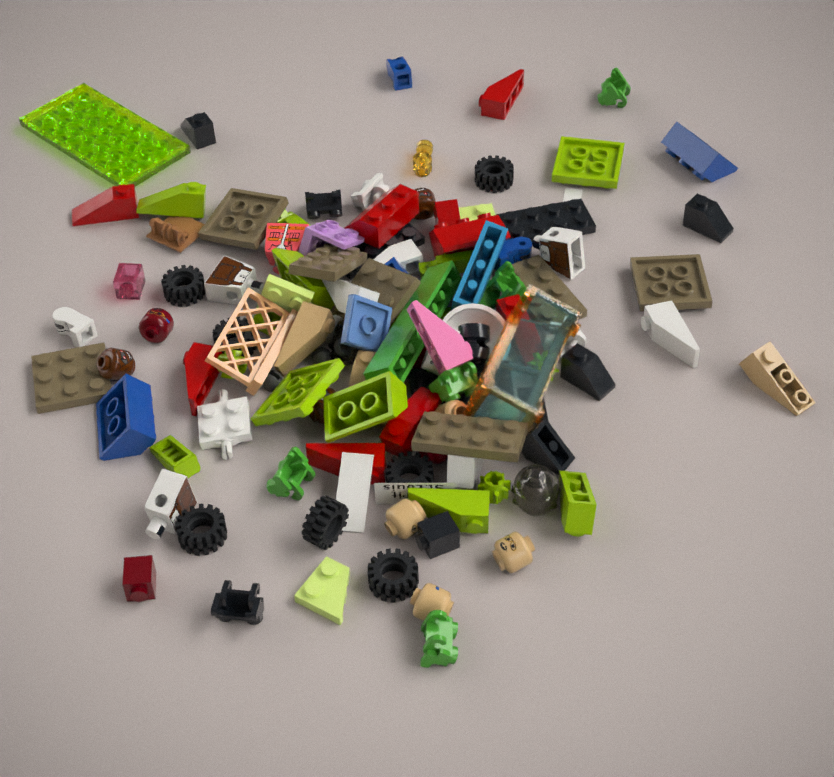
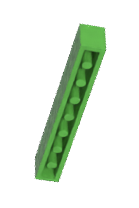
[363,260,462,383]

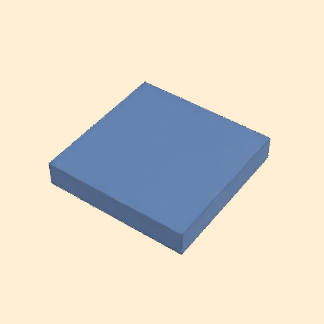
[341,294,392,352]

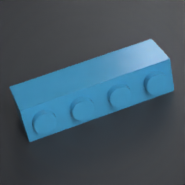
[451,220,508,310]

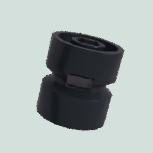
[458,323,490,365]

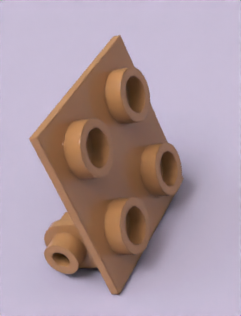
[146,216,204,253]

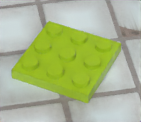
[552,136,625,189]
[250,358,345,426]

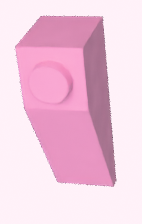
[407,300,473,375]

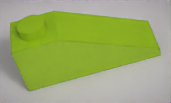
[137,182,206,218]
[559,470,597,537]
[408,488,490,534]

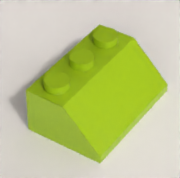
[271,248,335,310]
[323,371,408,443]

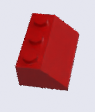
[344,184,419,249]
[429,213,511,257]

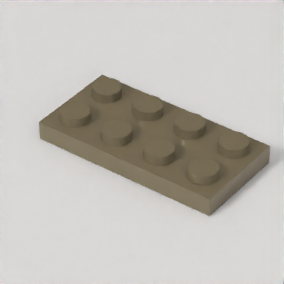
[289,243,367,282]
[512,255,587,332]
[411,411,528,463]

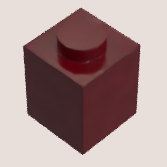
[122,555,157,602]

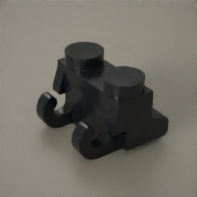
[305,189,343,219]
[211,580,264,625]

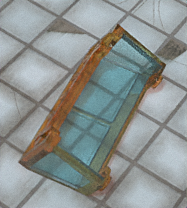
[463,284,582,429]

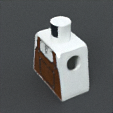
[532,227,585,280]
[204,256,265,305]
[144,469,198,540]

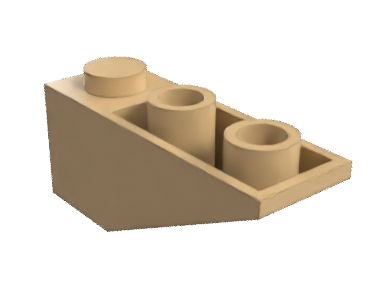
[739,341,815,416]

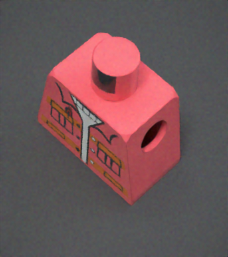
[265,223,309,274]

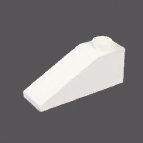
[373,239,423,276]
[322,279,380,313]
[641,301,700,368]
[447,455,484,490]

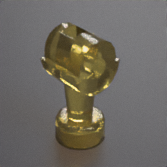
[413,140,433,177]

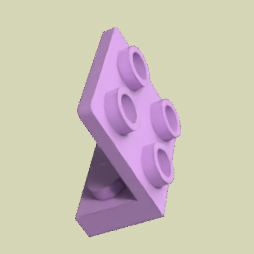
[298,220,365,256]

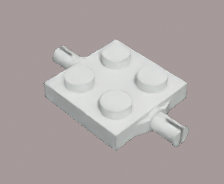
[197,389,253,460]

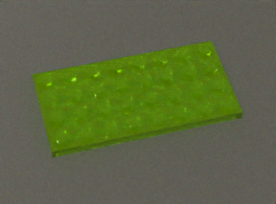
[19,83,191,187]

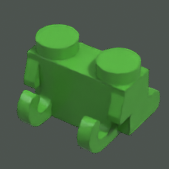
[597,68,631,108]
[487,261,531,305]
[429,361,480,402]
[266,446,316,500]
[420,610,458,668]

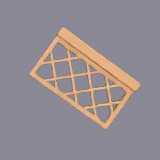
[205,287,298,396]

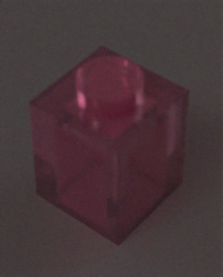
[113,263,146,300]

